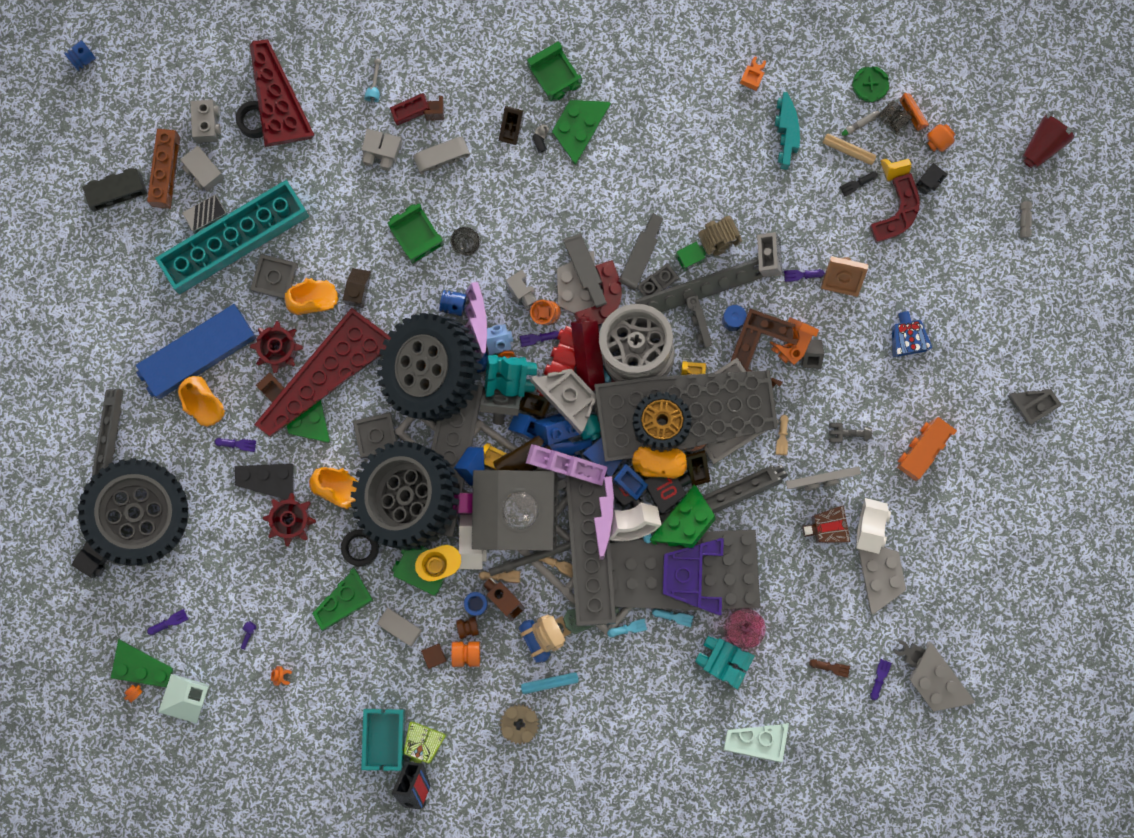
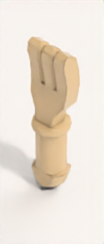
[776,415,789,456]
[539,556,573,578]
[478,570,520,583]

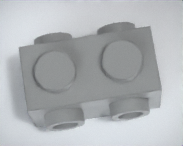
[190,99,221,143]

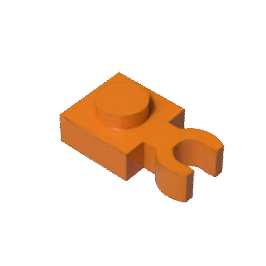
[740,56,766,91]

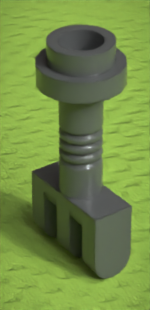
[829,423,872,443]

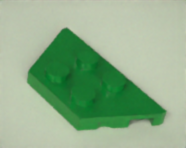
[552,100,611,165]
[287,400,330,443]
[650,485,716,548]

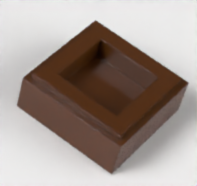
[421,643,447,669]

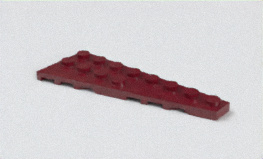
[254,308,391,438]

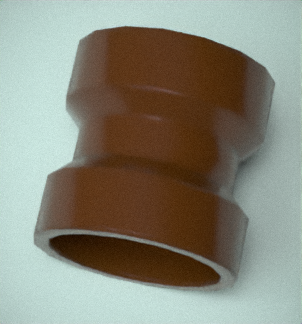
[456,616,479,639]

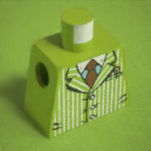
[403,721,447,764]

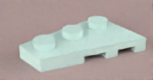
[723,723,789,763]

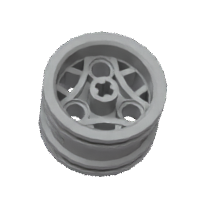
[599,304,675,382]

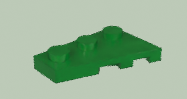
[312,567,374,631]
[111,639,174,688]

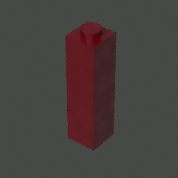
[571,316,605,391]

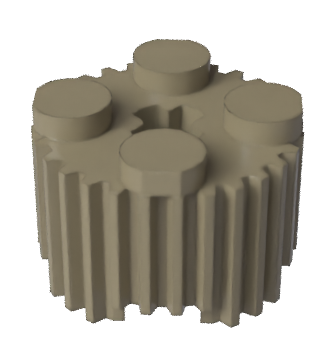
[698,216,742,256]
[500,704,540,745]

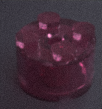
[724,609,766,649]

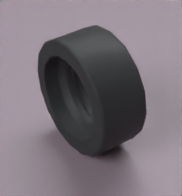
[236,101,263,138]
[341,529,379,567]

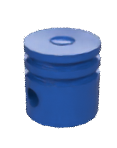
[64,40,96,71]
[439,290,467,316]
[722,305,747,331]
[464,592,488,616]

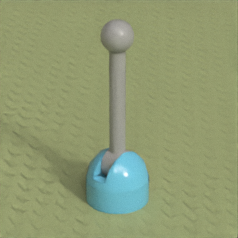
[364,58,382,102]

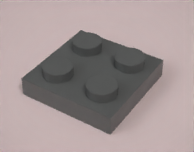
[250,254,298,300]
[353,412,397,459]

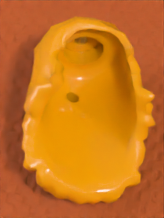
[285,278,339,315]
[178,376,225,427]
[632,446,687,479]
[309,467,358,509]

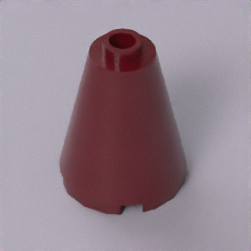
[1022,115,1075,168]

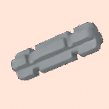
[1020,201,1032,238]

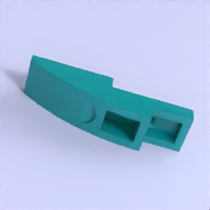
[774,92,800,170]

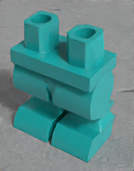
[484,354,537,397]
[694,636,755,690]

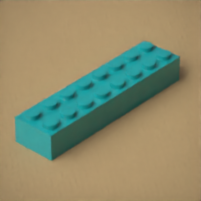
[155,179,309,295]

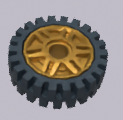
[633,392,691,452]

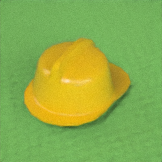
[415,545,461,581]

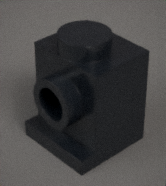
[916,163,948,195]

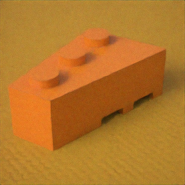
[897,417,957,481]

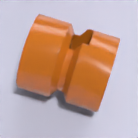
[530,300,561,325]
[451,641,480,667]

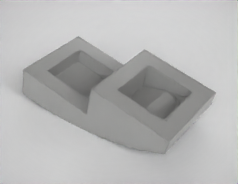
[377,607,422,647]

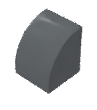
[802,339,824,369]

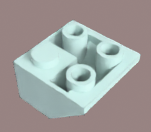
[159,674,209,723]

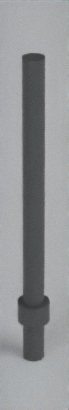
[488,541,571,576]

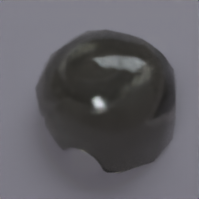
[450,227,481,256]

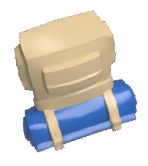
[518,615,571,663]

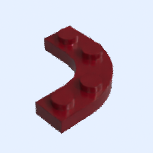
[870,173,920,243]
[574,260,622,325]

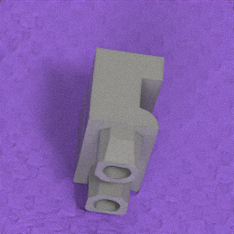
[362,129,403,171]
[506,270,537,311]

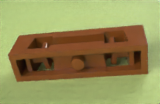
[147,129,180,209]

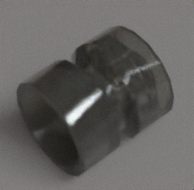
[877,99,913,135]

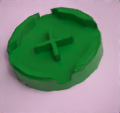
[852,66,889,103]

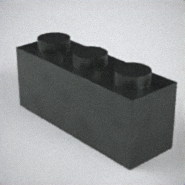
[82,168,147,212]

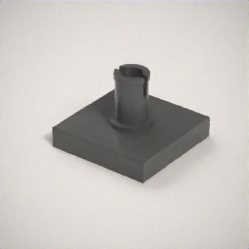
[480,389,520,425]

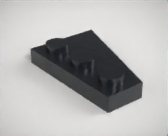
[235,464,294,500]

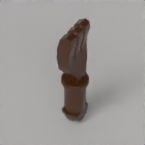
[809,659,851,678]

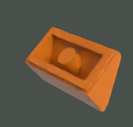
[900,93,929,131]

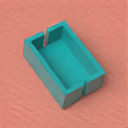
[361,708,405,771]

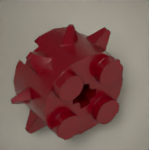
[250,321,303,373]
[263,493,316,547]

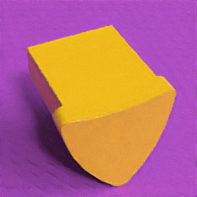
[880,159,912,182]
[681,361,706,375]
[483,443,507,470]

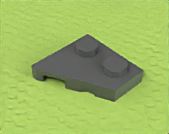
[1008,389,1062,426]

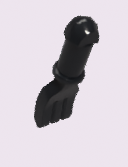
[840,171,878,197]

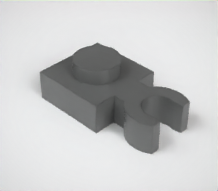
[893,640,925,667]

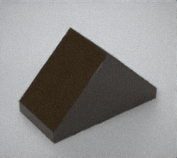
[498,106,524,145]
[519,392,551,419]
[686,450,711,487]

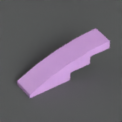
[465,282,487,361]
[526,444,607,486]
[594,476,614,560]

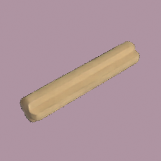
[823,134,876,165]

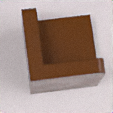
[424,96,444,121]
[256,372,284,402]

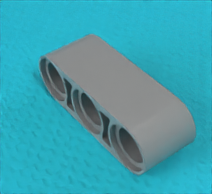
[413,137,470,175]

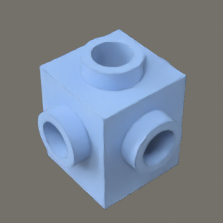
[486,324,513,355]

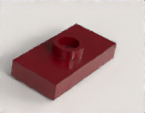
[390,93,430,126]

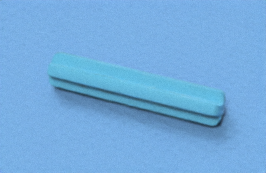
[521,672,579,694]

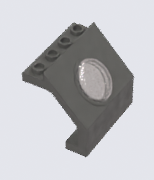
[472,470,558,551]

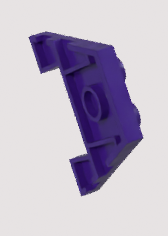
[662,538,724,615]

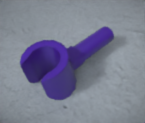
[241,621,256,650]

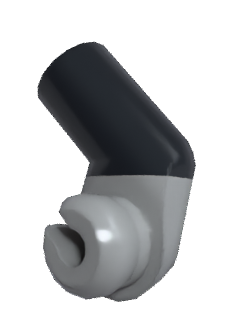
[532,124,549,153]

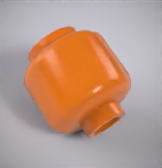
[927,124,956,152]

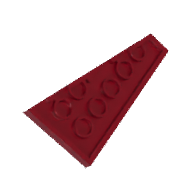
[250,39,314,147]

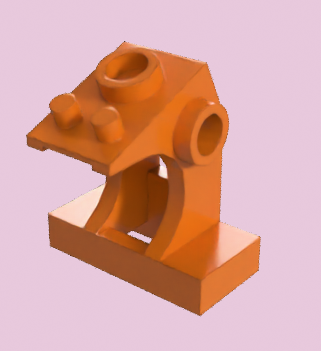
[770,317,819,365]

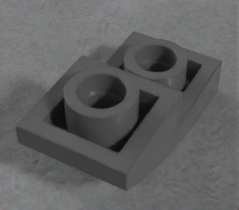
[637,263,680,297]

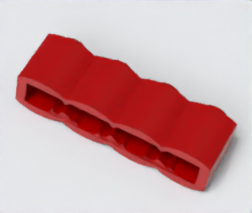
[537,326,576,397]

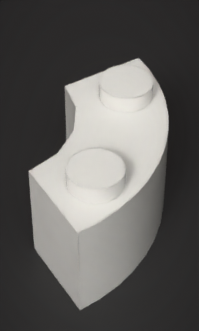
[856,498,891,554]
[610,503,661,541]
[459,514,487,569]

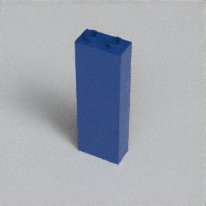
[136,304,257,400]

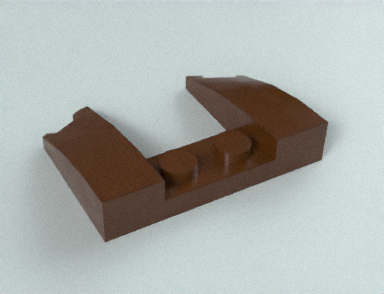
[730,309,798,388]

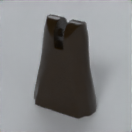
[493,436,552,471]

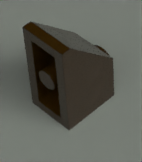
[343,268,371,308]

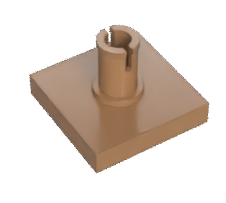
[821,256,868,297]

